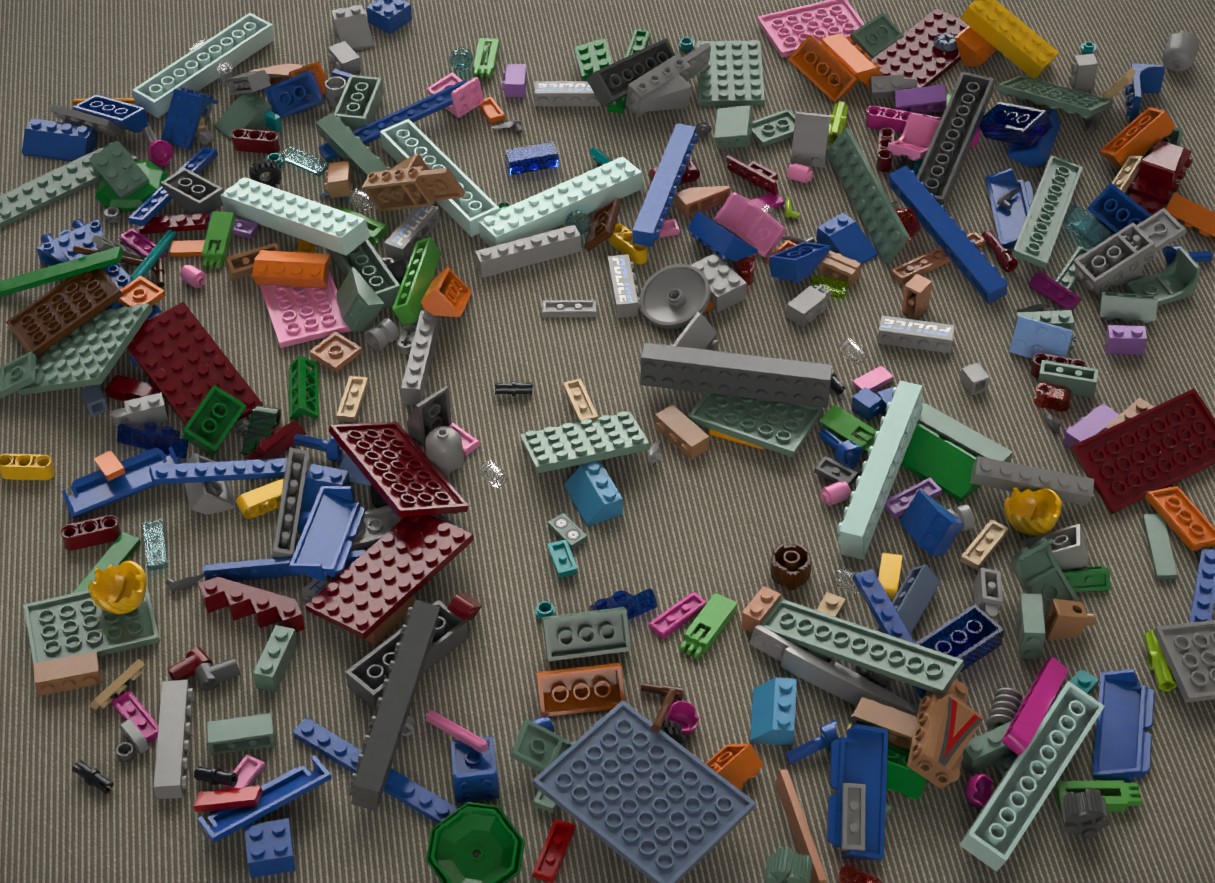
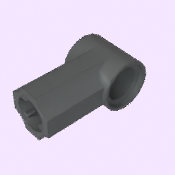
[195,658,240,691]

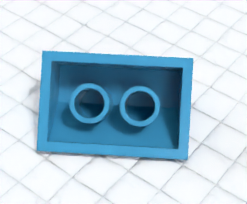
[564,460,623,526]
[750,677,797,746]

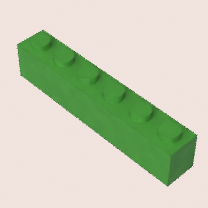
[392,237,442,325]

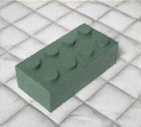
[334,75,384,131]
[542,607,631,662]

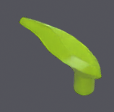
[785,196,800,219]

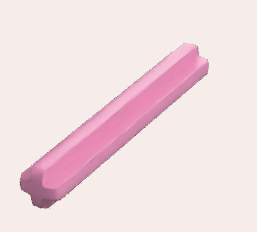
[425,710,489,753]

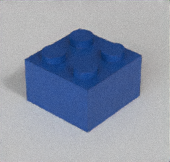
[366,0,412,34]
[244,818,296,878]

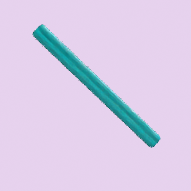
[129,229,177,283]

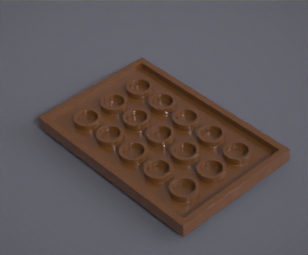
[6,268,123,357]

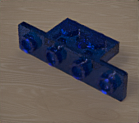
[117,422,189,459]
[589,588,657,620]

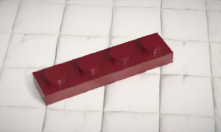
[139,213,210,234]

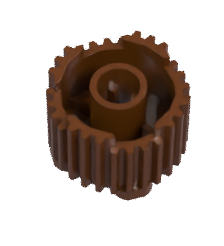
[770,543,812,590]

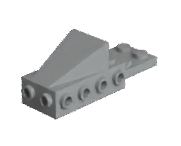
[626,42,711,118]
[1073,208,1186,295]

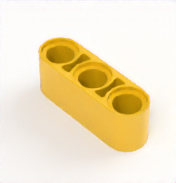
[609,223,648,264]
[0,454,55,480]
[236,479,284,519]
[878,552,903,602]

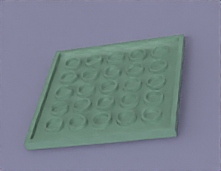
[17,304,153,395]

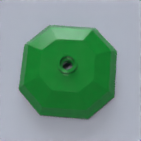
[95,161,168,212]
[426,802,525,883]

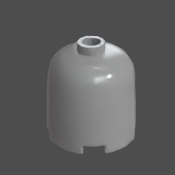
[1163,30,1200,72]
[425,426,464,475]

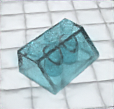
[1063,203,1115,249]

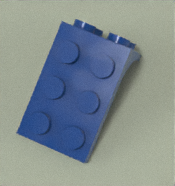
[1125,64,1165,123]
[161,87,218,150]
[450,736,500,804]

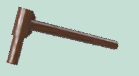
[73,245,165,287]
[641,683,684,733]

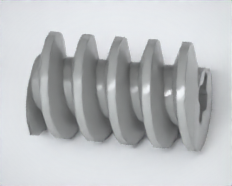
[987,687,1023,730]

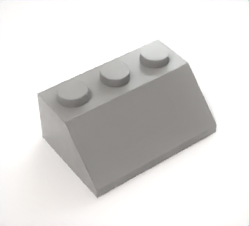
[672,312,719,351]
[185,453,236,515]

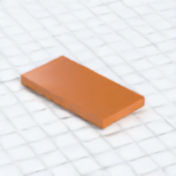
[1145,486,1215,551]

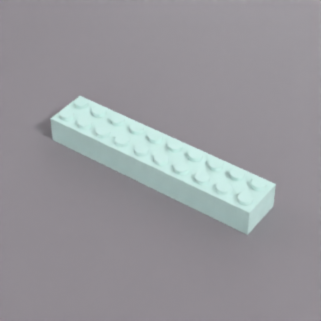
[132,13,275,118]
[380,119,499,237]
[478,156,643,247]
[220,177,370,255]
[837,381,923,560]
[959,681,1105,872]

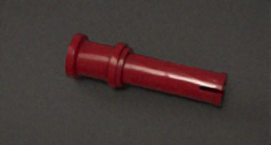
[982,230,1018,272]

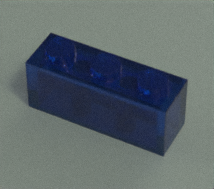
[504,141,559,175]

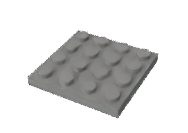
[1153,620,1215,703]

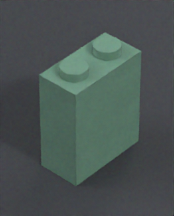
[714,105,754,149]
[1016,593,1046,660]

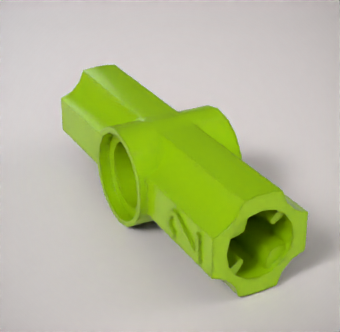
[829,101,849,144]
[1144,630,1177,691]

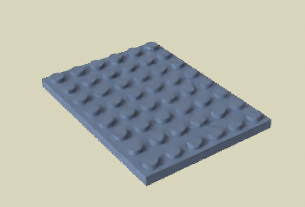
[532,700,756,883]

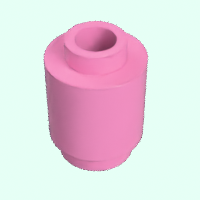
[787,163,814,184]
[180,265,206,288]
[820,481,851,506]

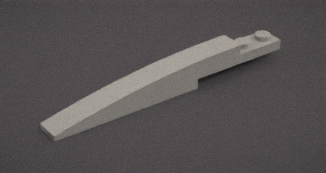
[749,624,918,716]

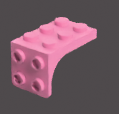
[426,73,484,118]
[887,113,940,161]
[714,192,787,258]

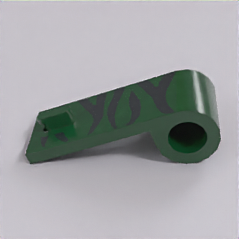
[241,405,281,455]

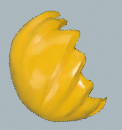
[1004,487,1062,536]
[88,561,147,614]

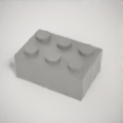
[691,253,747,313]

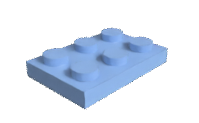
[1009,316,1074,359]

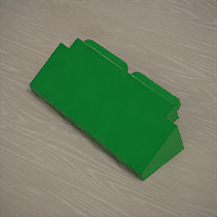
[877,423,979,502]

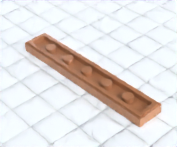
[890,231,986,284]
[775,769,827,883]

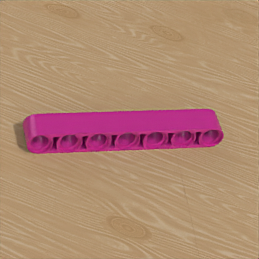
[866,106,980,146]
[1001,656,1069,755]

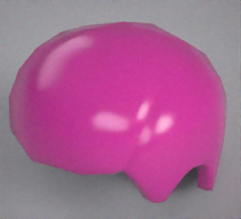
[147,139,173,166]
[666,701,699,735]
[965,774,994,809]

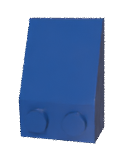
[264,71,325,119]
[816,212,878,264]
[769,242,831,282]
[299,464,351,515]
[899,489,964,556]

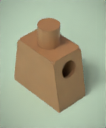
[1044,599,1095,640]

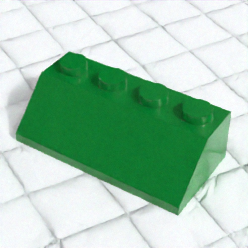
[886,744,929,800]

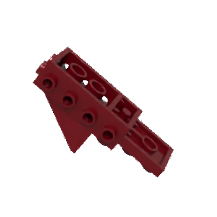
[1129,140,1193,215]

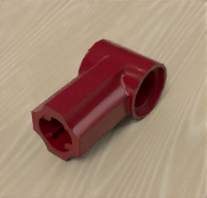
[167,647,213,681]

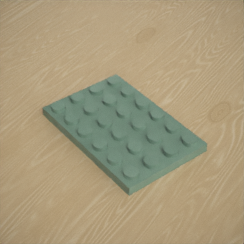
[696,40,765,106]
[996,75,1113,118]
[688,392,823,458]
[520,411,650,474]
[23,587,160,664]

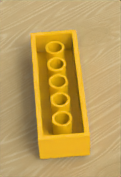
[960,0,1059,79]

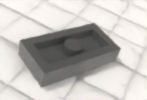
[814,456,858,487]

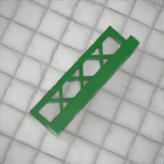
[289,355,319,420]
[1061,566,1111,592]

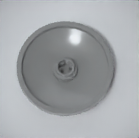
[640,264,711,329]

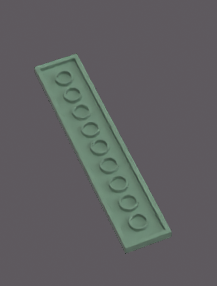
[827,128,910,264]
[0,139,137,228]
[1011,155,1083,268]
[760,598,964,696]

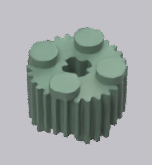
[764,847,813,883]

